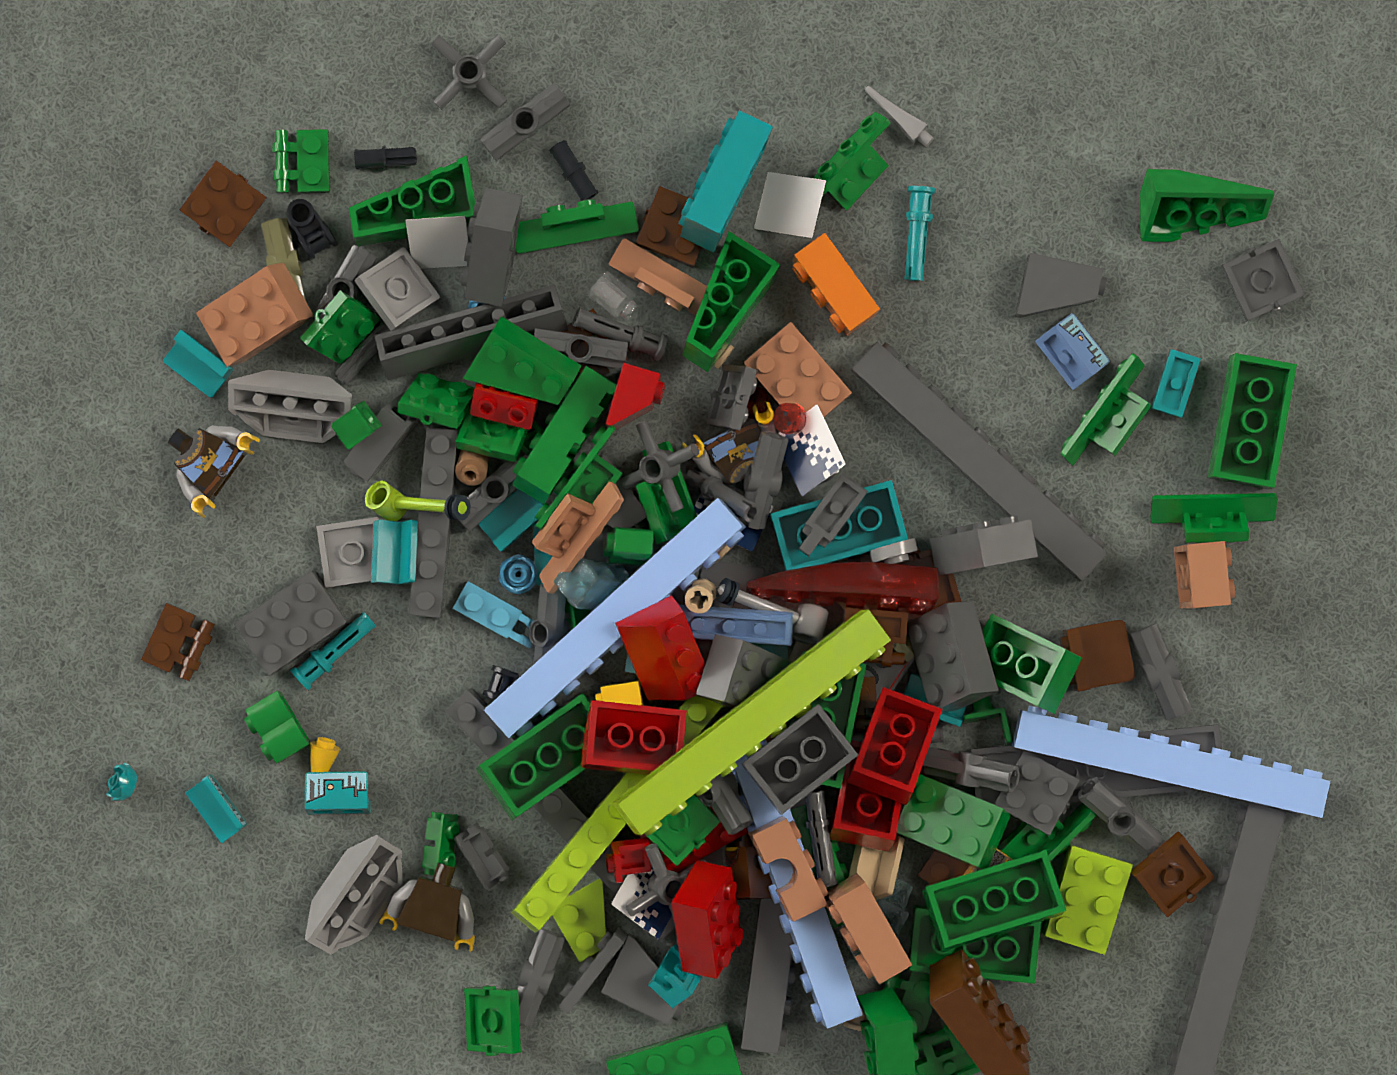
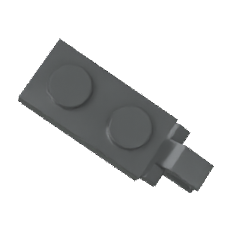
[799,473,868,557]

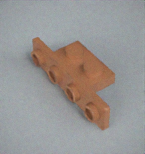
[609,239,707,316]
[532,482,624,594]

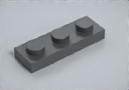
[558,927,629,1014]

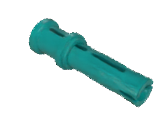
[904,186,936,281]
[290,612,377,691]

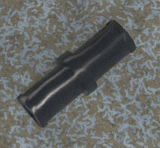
[549,140,599,201]

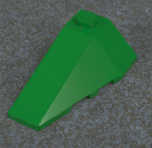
[1140,169,1275,242]

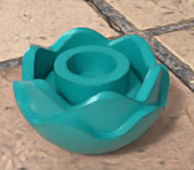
[106,763,137,801]

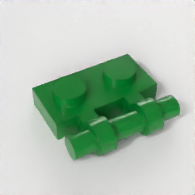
[272,129,330,193]
[883,971,933,1037]
[914,1024,981,1075]

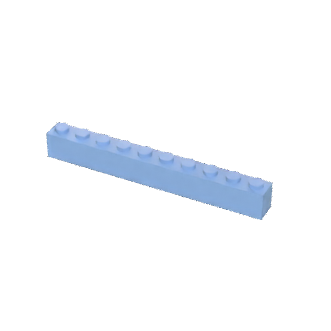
[484,498,746,738]
[1012,705,1330,818]
[732,739,863,1029]

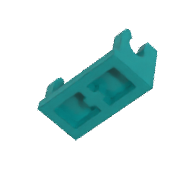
[648,944,702,1009]

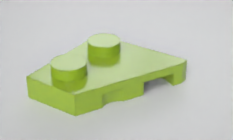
[552,878,606,962]

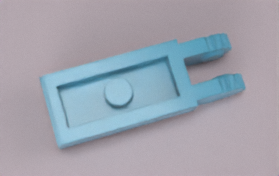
[453,581,534,648]

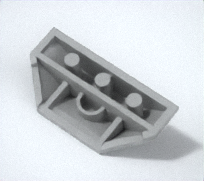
[228,370,352,443]
[305,835,403,955]

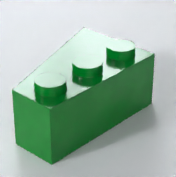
[463,316,581,405]

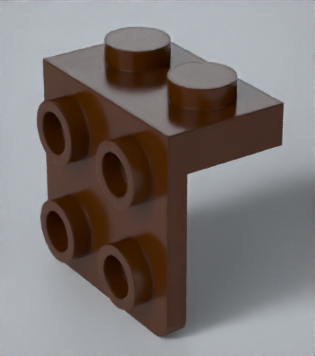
[1060,620,1135,692]

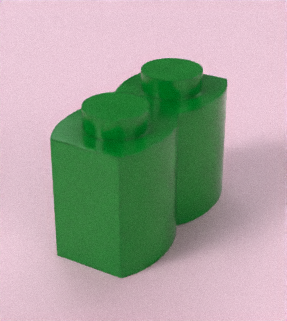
[603,527,654,566]
[244,690,310,764]

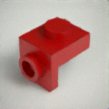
[605,838,651,883]

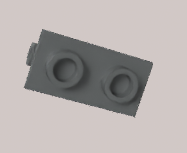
[454,823,511,891]

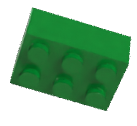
[982,613,1082,714]
[896,774,1011,870]

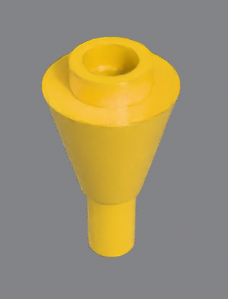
[310,737,341,772]

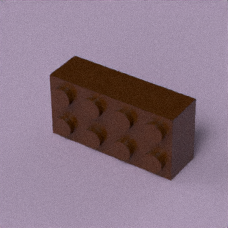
[929,949,1031,1075]

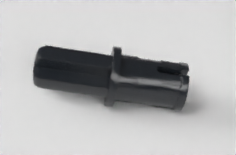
[354,145,417,170]

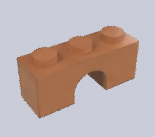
[749,816,828,922]

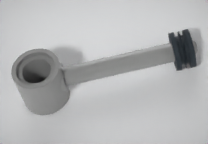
[716,578,829,645]

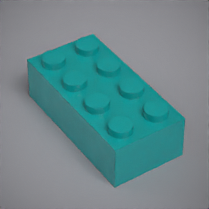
[678,110,773,253]
[770,480,908,574]

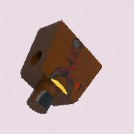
[725,829,773,900]

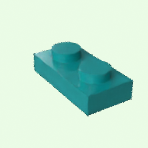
[1151,349,1201,418]

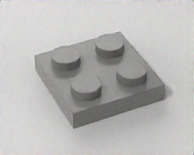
[354,247,440,331]
[316,517,379,588]

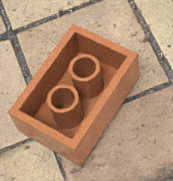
[196,263,315,367]
[743,322,852,423]
[1174,541,1235,609]
[826,873,912,984]

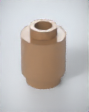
[455,449,490,485]

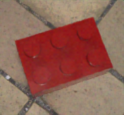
[847,687,942,805]
[829,740,901,852]
[671,860,743,979]

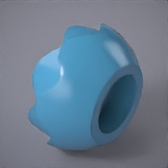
[499,554,537,594]

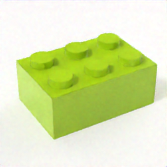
[1041,844,1133,955]

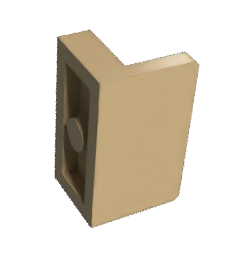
[848,836,905,900]

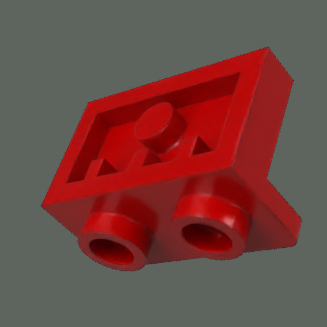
[470,383,539,430]

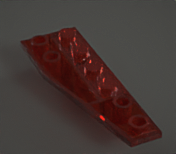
[745,562,939,614]

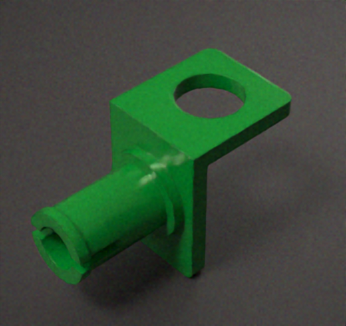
[331,400,382,449]
[962,695,1012,746]

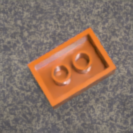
[792,233,880,336]

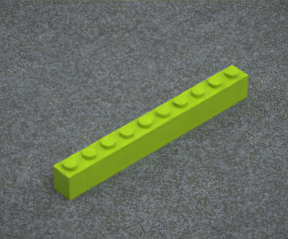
[612,610,891,836]
[510,695,723,933]

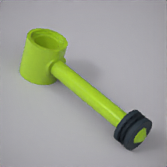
[365,481,471,521]

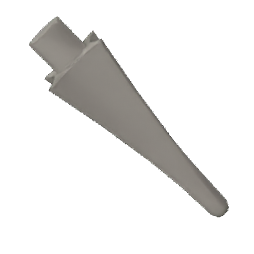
[865,86,934,147]

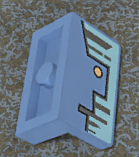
[1035,313,1110,390]

